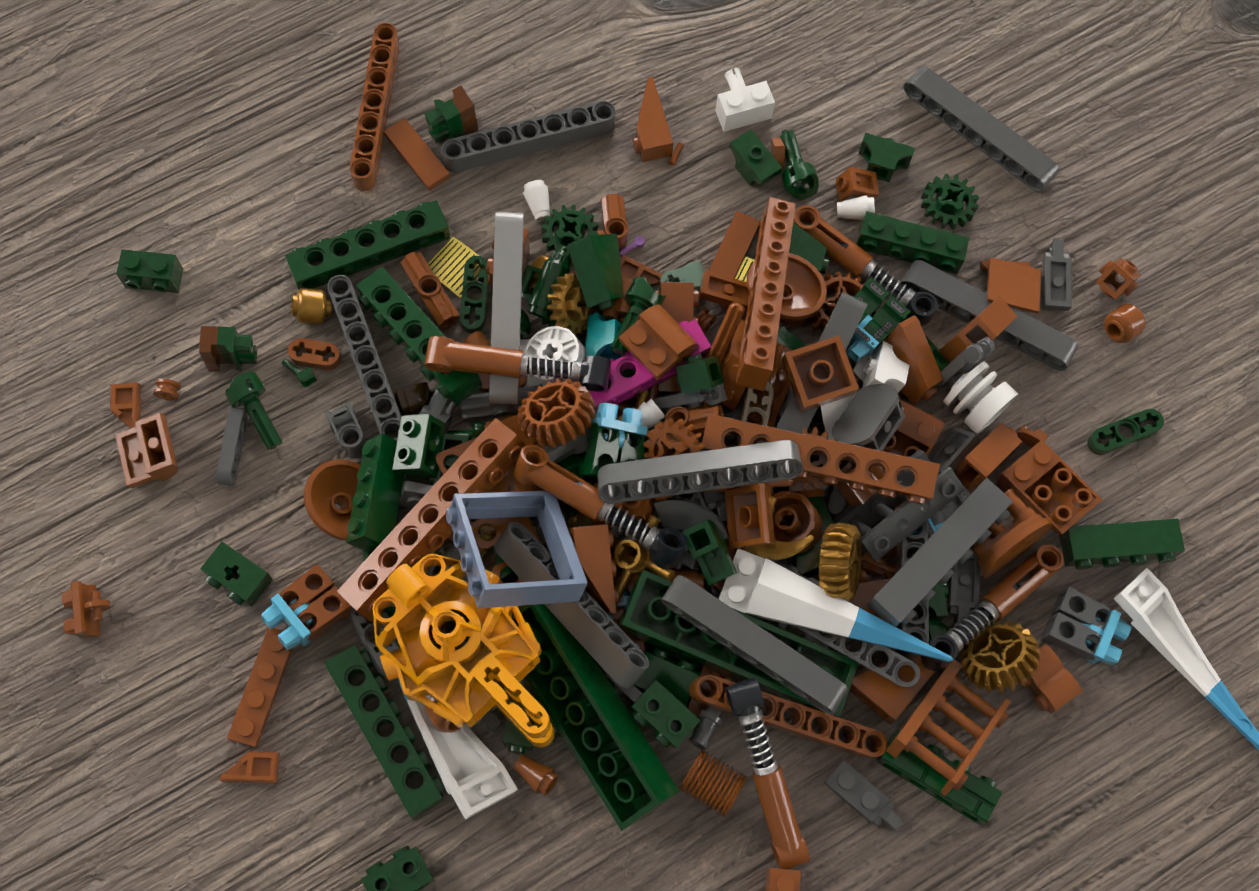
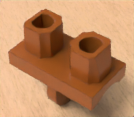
[61,581,110,638]

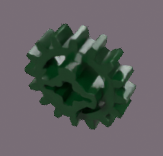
[920,174,979,230]
[541,204,598,258]

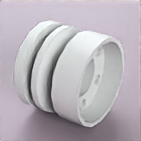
[525,326,586,386]
[943,361,1018,435]

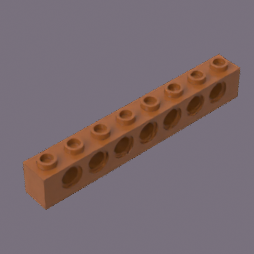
[736,197,796,391]
[702,414,940,505]
[337,418,526,622]

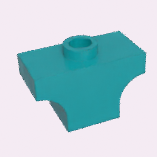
[585,312,623,360]

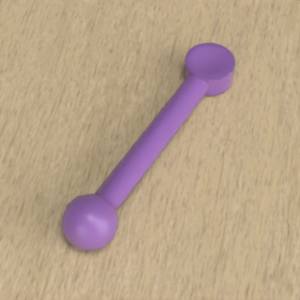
[619,236,645,257]

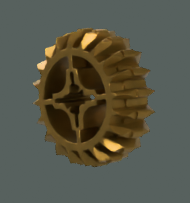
[818,523,862,601]
[959,620,1040,694]

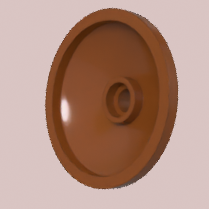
[747,253,827,320]
[304,459,361,541]

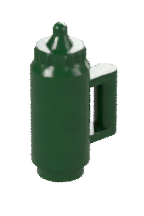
[521,246,572,320]

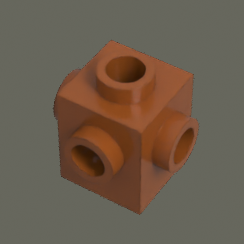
[1096,258,1141,300]

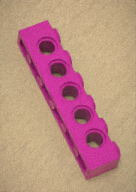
[589,319,711,409]

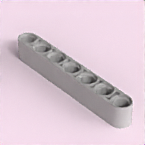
[489,212,524,404]

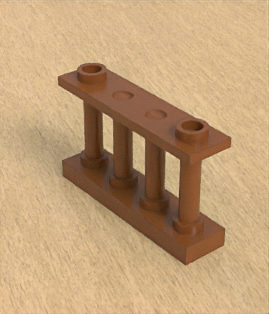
[886,660,1011,796]

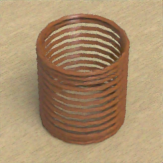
[679,749,747,817]

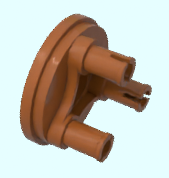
[972,489,1052,578]

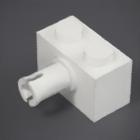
[715,68,775,132]

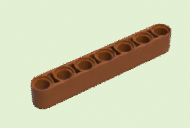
[350,22,399,191]
[689,675,887,758]

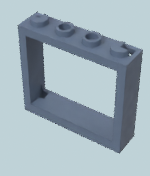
[446,491,588,609]

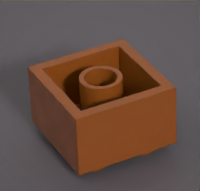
[782,335,859,413]

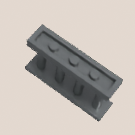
[833,449,965,561]

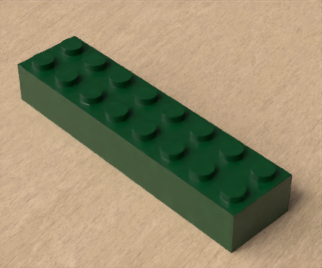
[618,570,859,717]
[511,604,680,831]

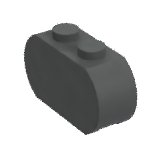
[832,384,905,463]

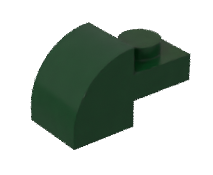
[682,520,737,586]

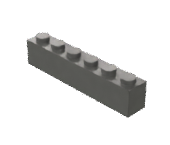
[867,478,1013,627]

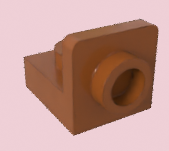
[836,167,879,201]

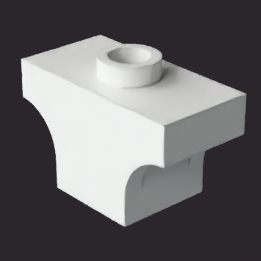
[862,341,910,393]

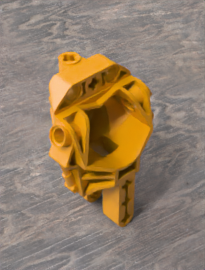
[372,554,555,748]

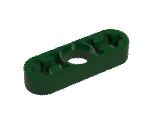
[460,256,489,333]
[1087,409,1164,455]

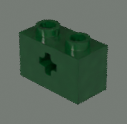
[200,541,273,607]

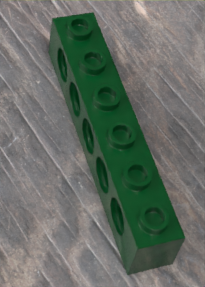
[285,200,450,290]
[356,267,483,406]
[324,645,445,820]

